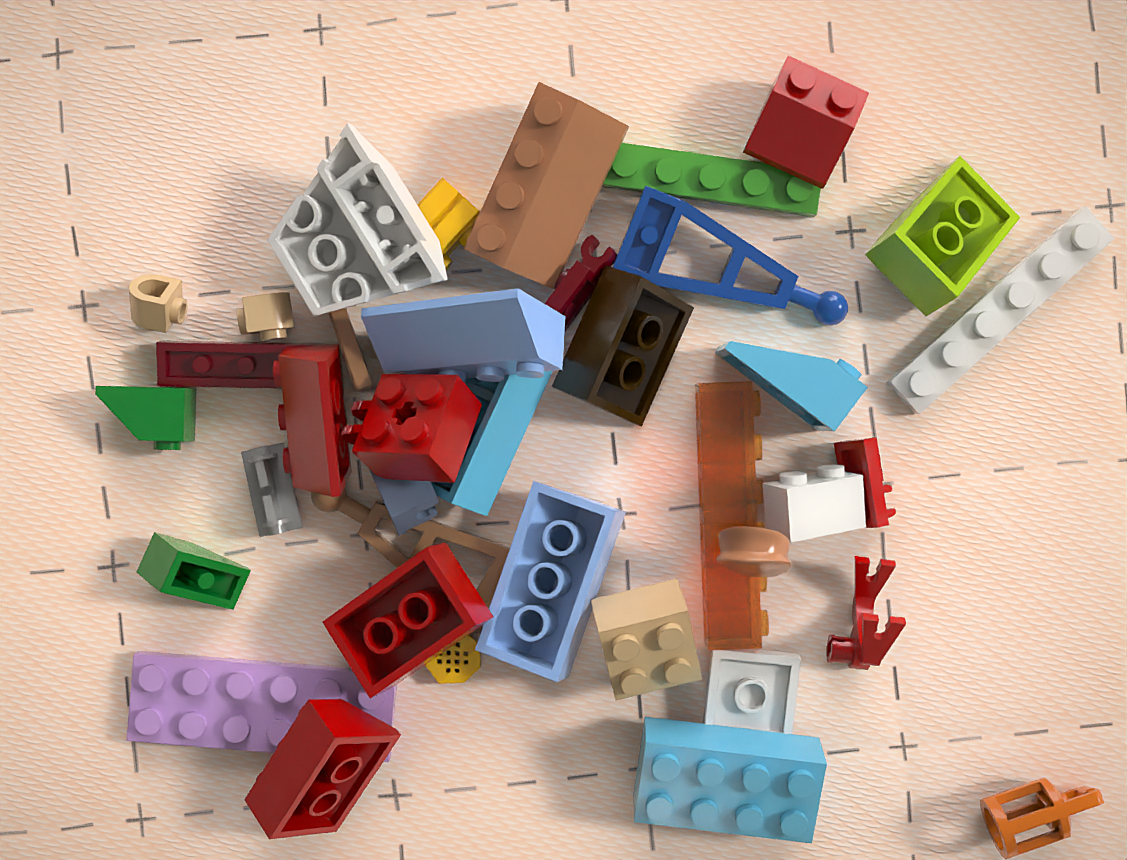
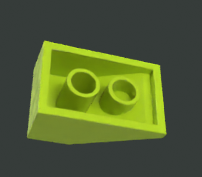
[865,156,1021,316]

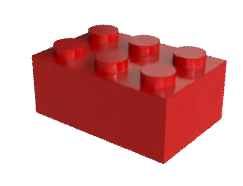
[322,542,494,699]

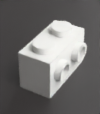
[762,465,866,543]

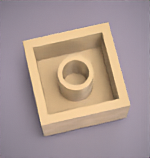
[591,578,702,701]

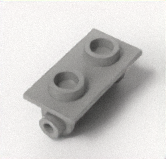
[241,443,303,537]

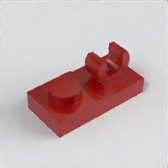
[834,437,896,528]

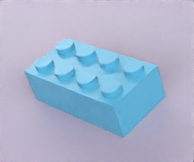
[633,717,827,844]

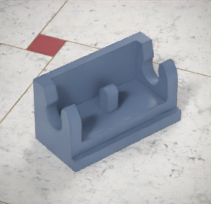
[368,468,439,536]

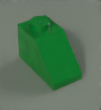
[95,386,197,450]
[136,532,251,610]

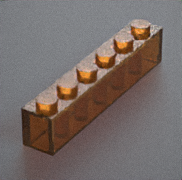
[695,381,769,651]

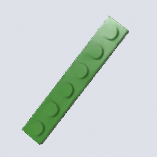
[602,143,821,217]

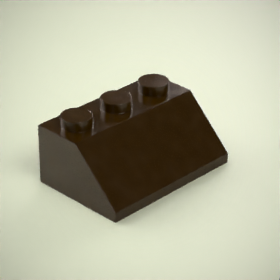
[552,265,694,427]

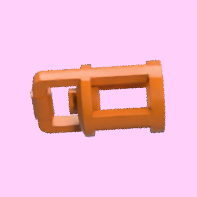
[980,778,1104,859]

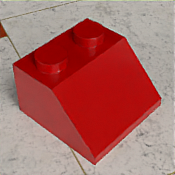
[743,55,869,189]

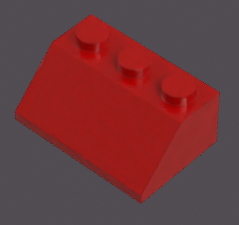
[273,344,352,497]
[244,699,401,840]

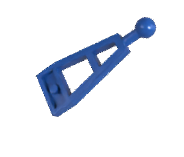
[612,186,848,326]

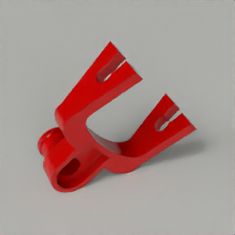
[826,556,906,670]

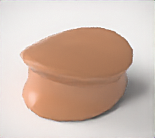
[716,526,791,578]

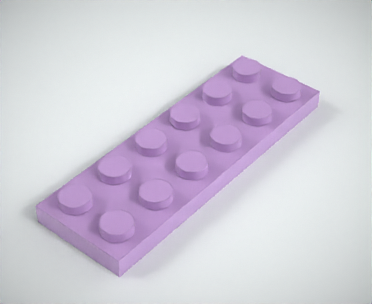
[127,651,397,762]

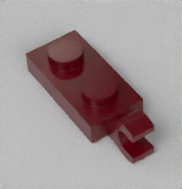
[544,235,617,333]

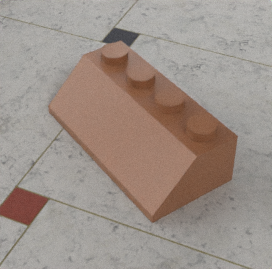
[464,82,629,289]

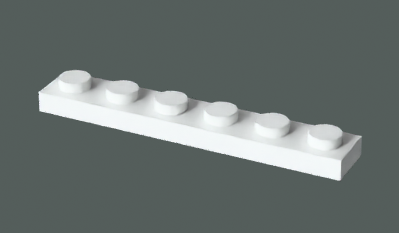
[887,206,1115,414]

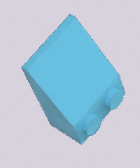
[715,341,868,431]

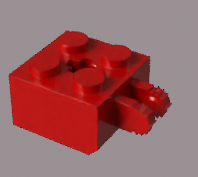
[341,374,482,483]

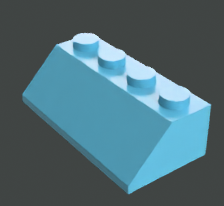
[431,371,553,516]

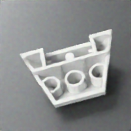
[267,123,448,316]

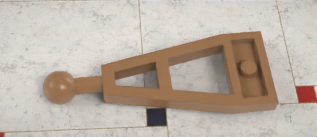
[311,487,510,634]

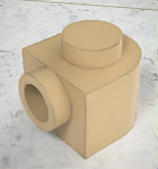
[129,274,188,333]
[237,292,295,341]

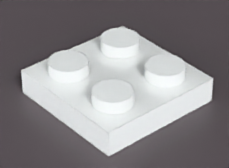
[703,645,801,734]

